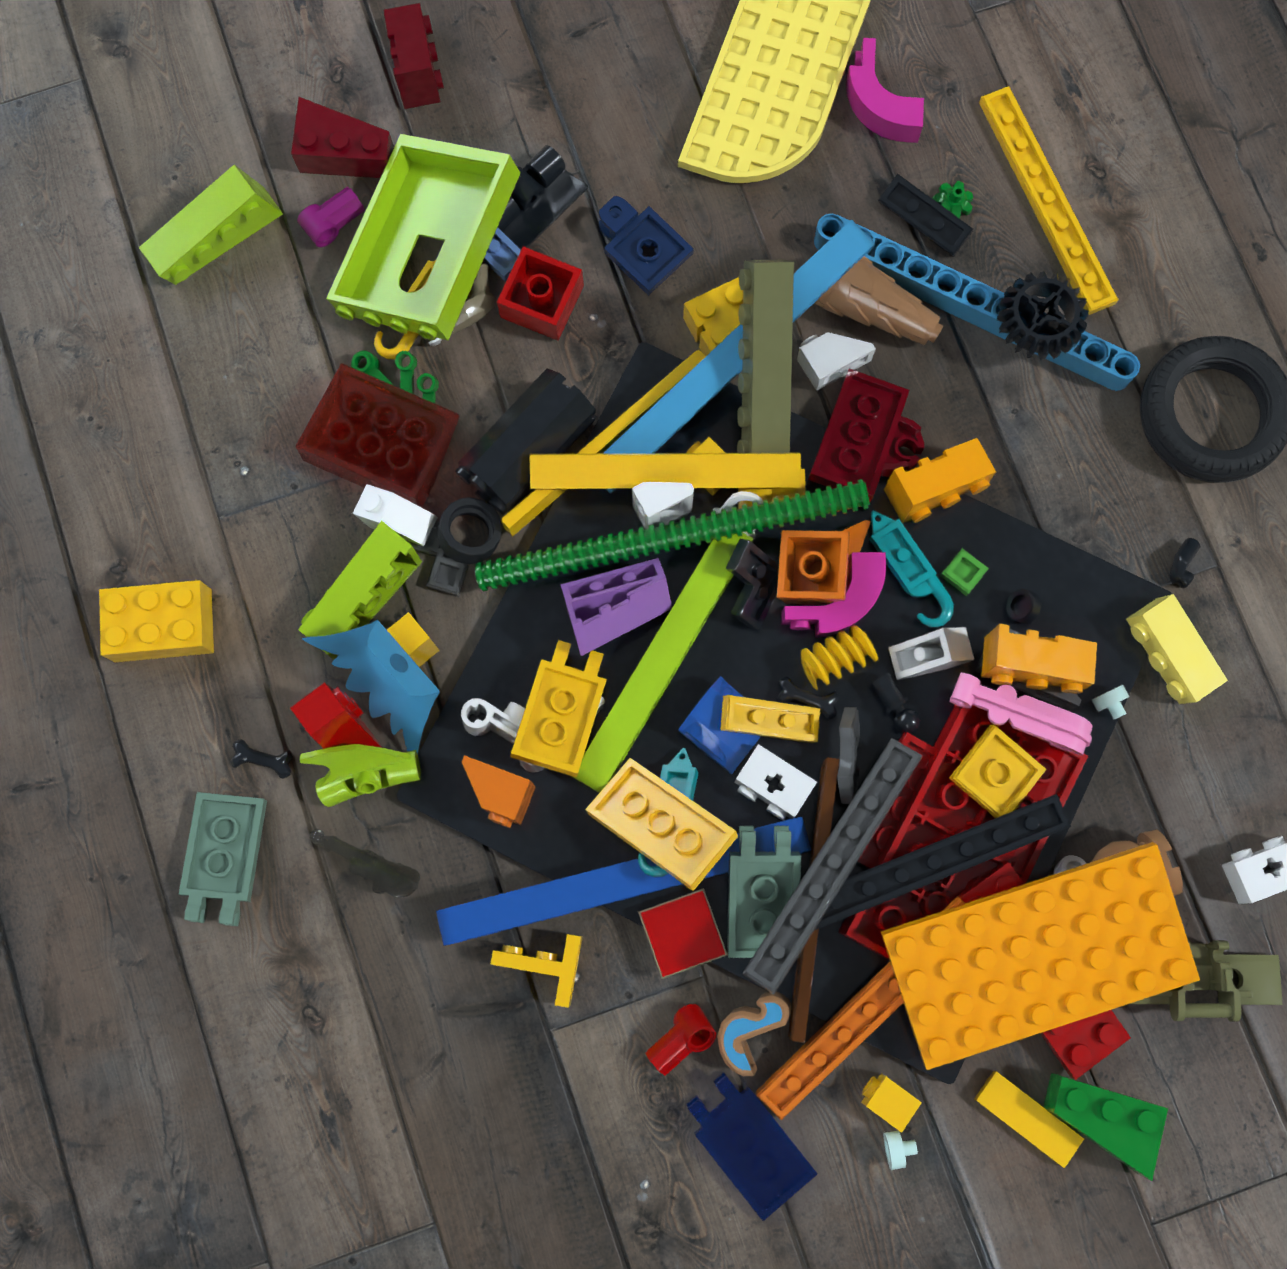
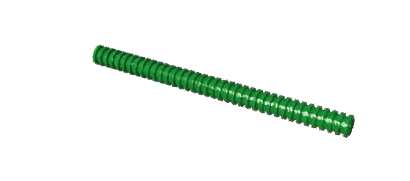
[475,479,870,592]

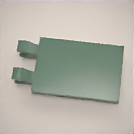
[179,792,267,926]
[727,826,801,958]

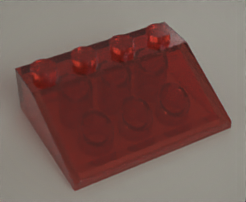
[295,363,460,508]

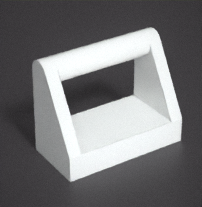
[632,482,694,529]

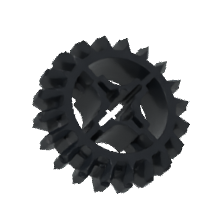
[997,270,1089,360]

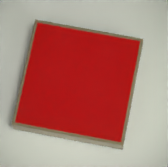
[638,888,728,979]

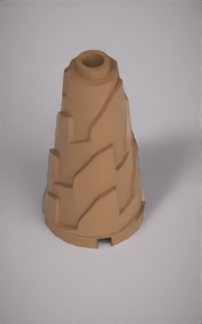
[815,256,943,345]

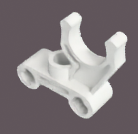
[461,697,605,772]

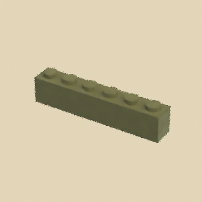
[737,259,794,453]

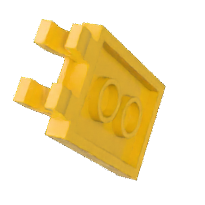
[510,640,607,778]

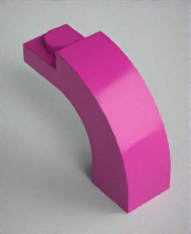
[846,38,924,143]
[781,552,886,637]

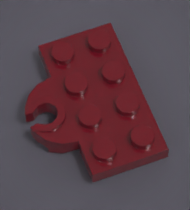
[808,368,924,502]

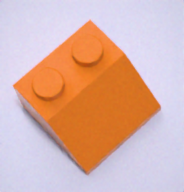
[777,530,850,605]
[462,755,536,828]

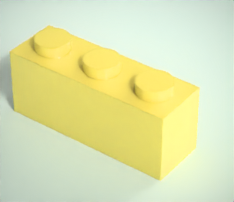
[1126,594,1228,704]

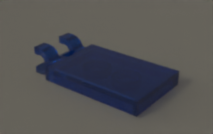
[686,1072,818,1221]

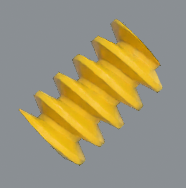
[801,625,878,690]

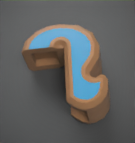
[717,991,792,1076]

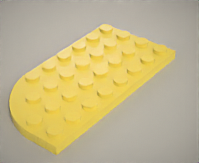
[678,0,871,183]

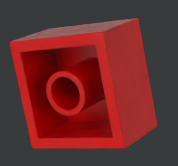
[497,246,584,341]

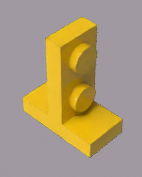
[490,934,583,1008]

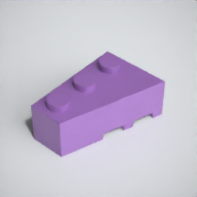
[561,558,672,656]

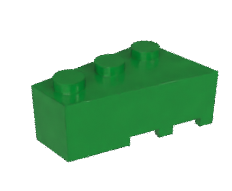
[1043,1073,1168,1181]

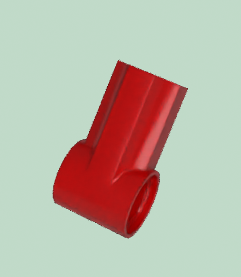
[645,1004,716,1076]

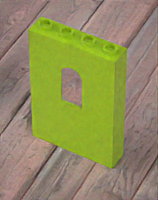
[326,134,520,341]

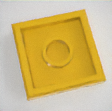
[949,725,1046,818]

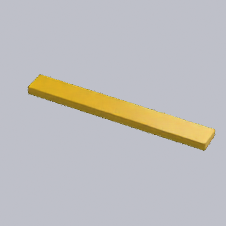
[979,86,1118,315]
[501,350,706,537]
[530,453,801,489]

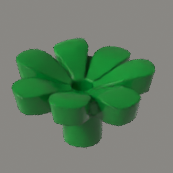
[932,181,973,219]

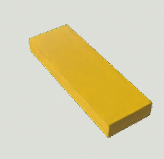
[721,695,820,743]
[974,1071,1084,1168]

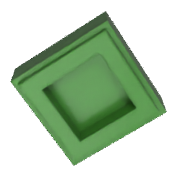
[940,548,989,596]

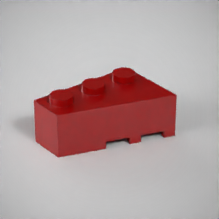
[290,682,382,749]

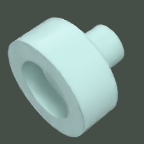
[1092,685,1129,720]
[883,1131,918,1170]

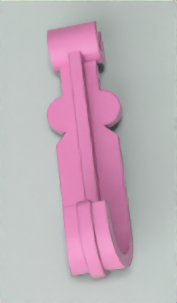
[949,672,1093,755]

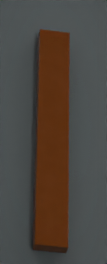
[788,757,839,1043]

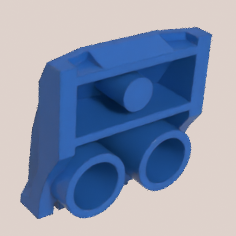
[678,676,761,774]

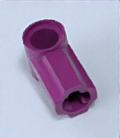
[297,187,365,248]

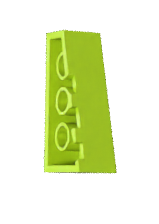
[139,165,283,285]
[298,520,422,660]

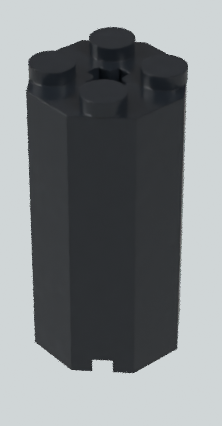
[455,368,596,515]

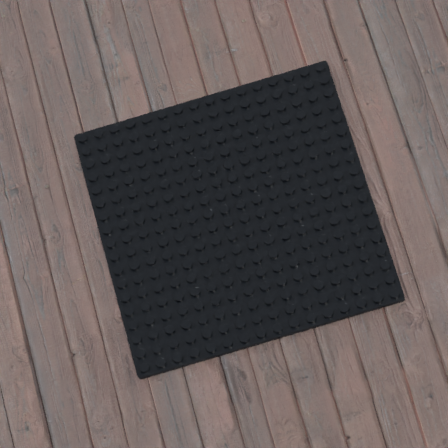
[397,342,1172,1084]

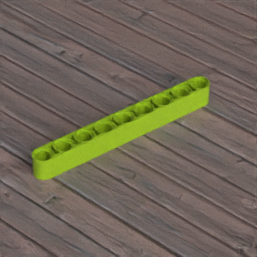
[573,532,754,793]

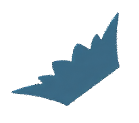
[302,620,440,754]

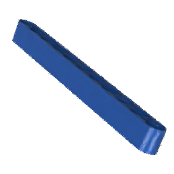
[436,817,812,946]

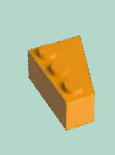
[884,438,996,524]
[981,624,1097,694]

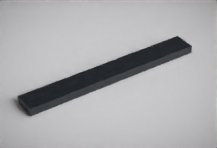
[815,794,1071,930]

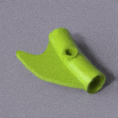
[300,744,421,807]

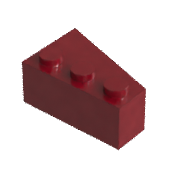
[383,3,444,109]
[291,97,394,178]

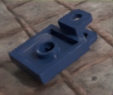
[599,196,694,296]

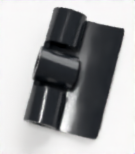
[498,145,588,249]

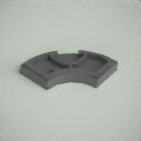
[837,707,860,804]

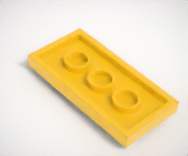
[585,758,738,891]

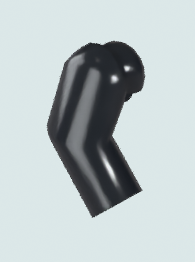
[1169,538,1201,588]

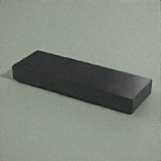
[878,173,974,257]

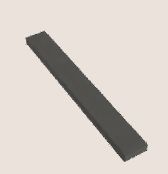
[743,738,922,995]

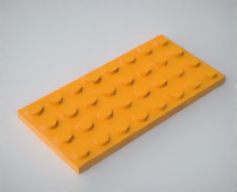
[881,842,1200,1070]

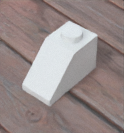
[797,332,876,391]
[353,484,438,547]
[888,627,974,680]

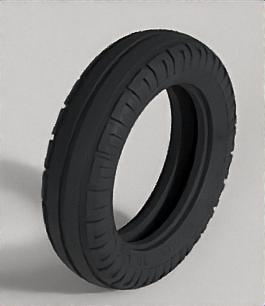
[1140,336,1287,483]

